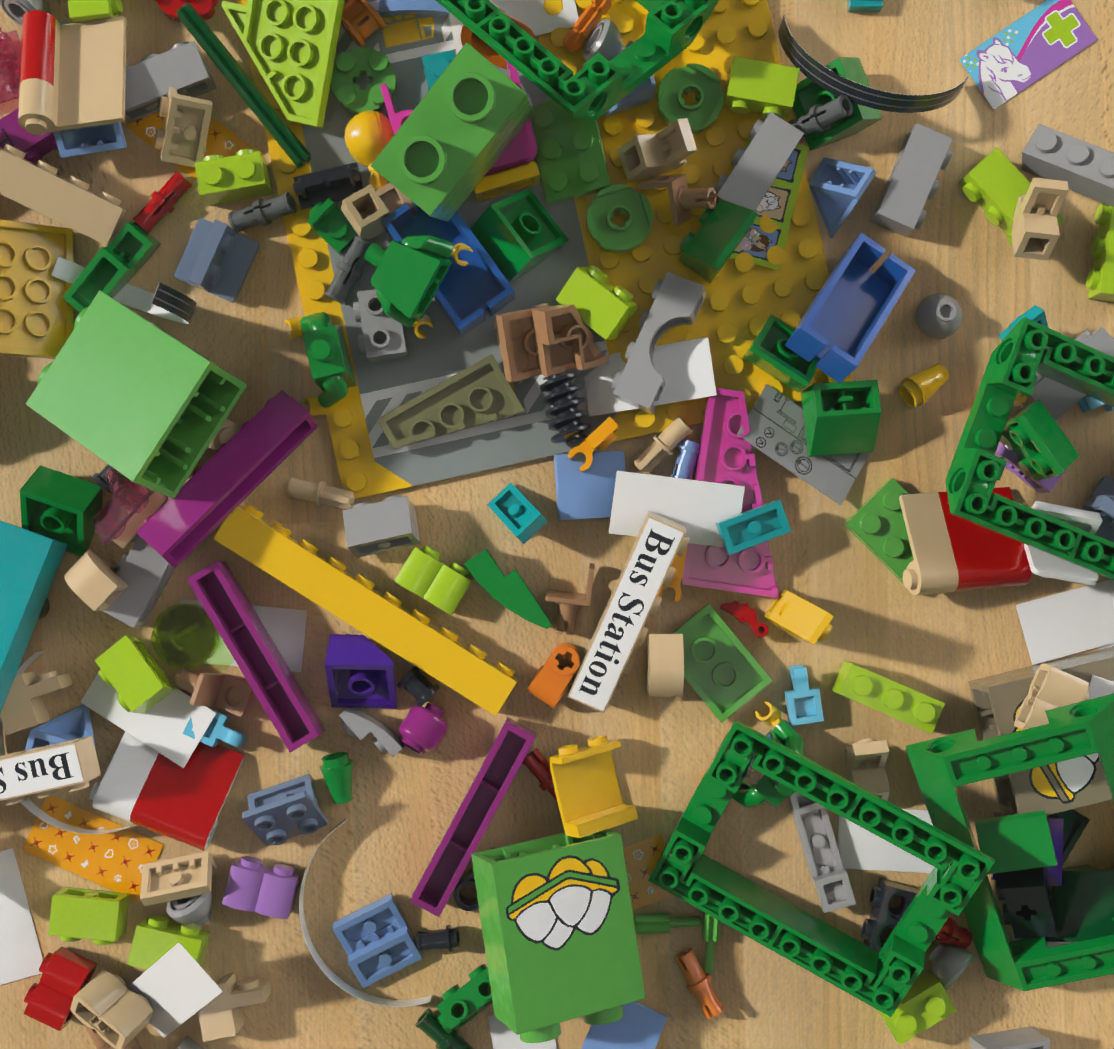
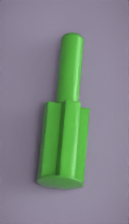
[702,912,722,973]
[634,913,702,934]

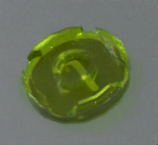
[151,603,219,669]

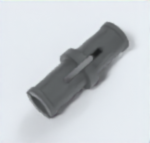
[788,95,853,139]
[228,192,297,233]
[324,236,371,304]

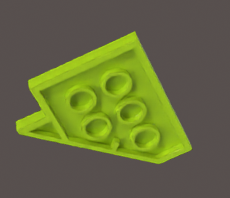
[221,0,345,128]

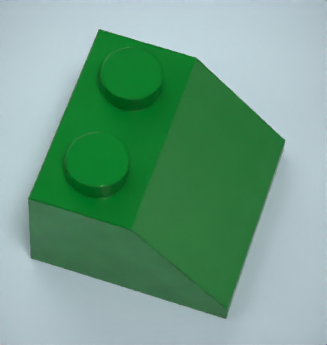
[793,57,883,150]
[470,188,569,281]
[679,199,758,283]
[20,465,102,557]

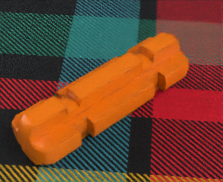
[563,0,612,53]

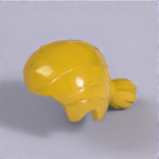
[344,110,394,191]

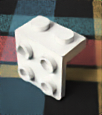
[1024,501,1103,585]

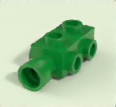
[436,964,493,1034]

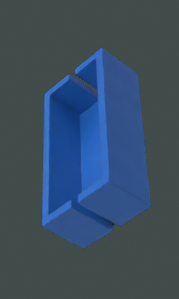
[381,201,515,337]
[785,232,916,383]

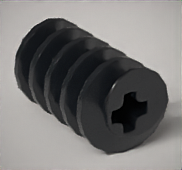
[540,371,591,444]

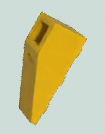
[763,590,834,645]

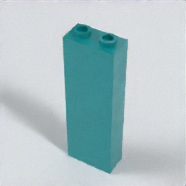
[0,520,68,713]

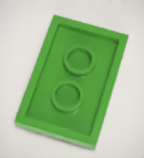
[530,100,612,205]
[844,478,914,585]
[671,604,773,723]

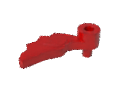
[720,600,769,639]

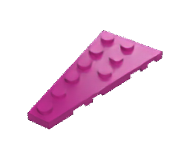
[681,388,779,598]

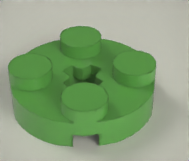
[330,47,397,115]
[657,63,724,134]
[586,184,653,253]

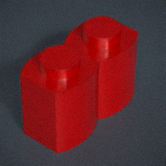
[24,947,97,1031]

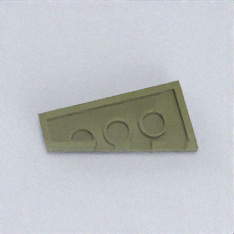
[377,354,525,449]

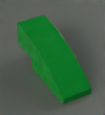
[62,222,161,312]
[464,549,552,629]

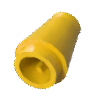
[898,363,949,407]

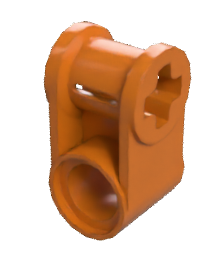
[341,0,386,47]
[526,643,580,708]

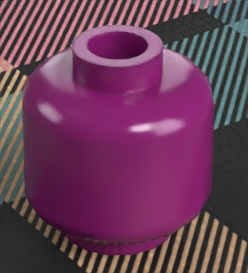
[399,703,448,755]

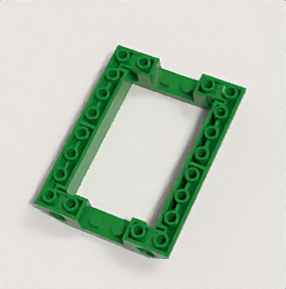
[436,0,719,120]
[945,317,1114,580]
[906,693,1114,991]
[648,720,995,1017]

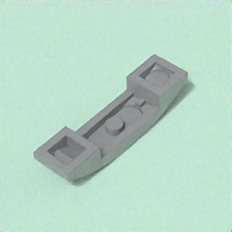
[788,792,856,913]

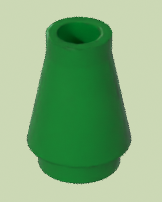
[320,752,353,804]

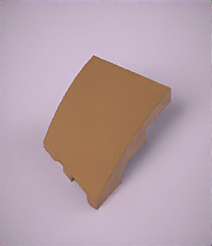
[496,304,608,382]

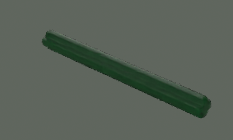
[176,3,311,168]

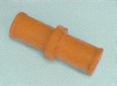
[673,948,725,1019]

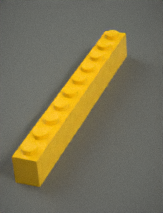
[213,503,518,716]

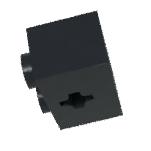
[996,868,1057,939]

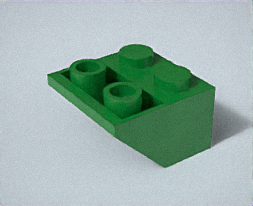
[801,380,882,457]
[1000,399,1079,481]

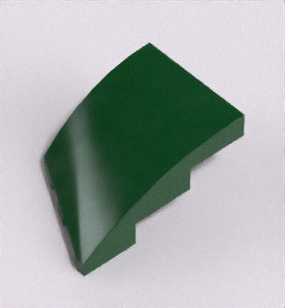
[1045,864,1114,942]

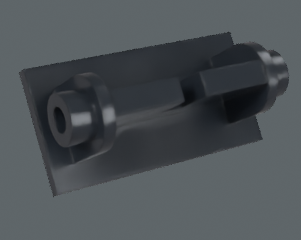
[293,162,364,210]

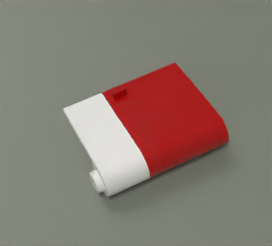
[89,731,245,851]

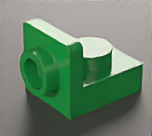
[307,198,359,256]

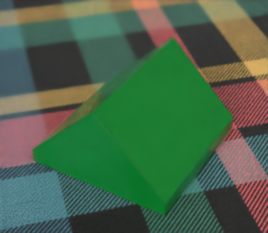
[743,314,818,393]
[974,810,1058,875]

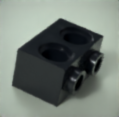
[861,878,920,953]

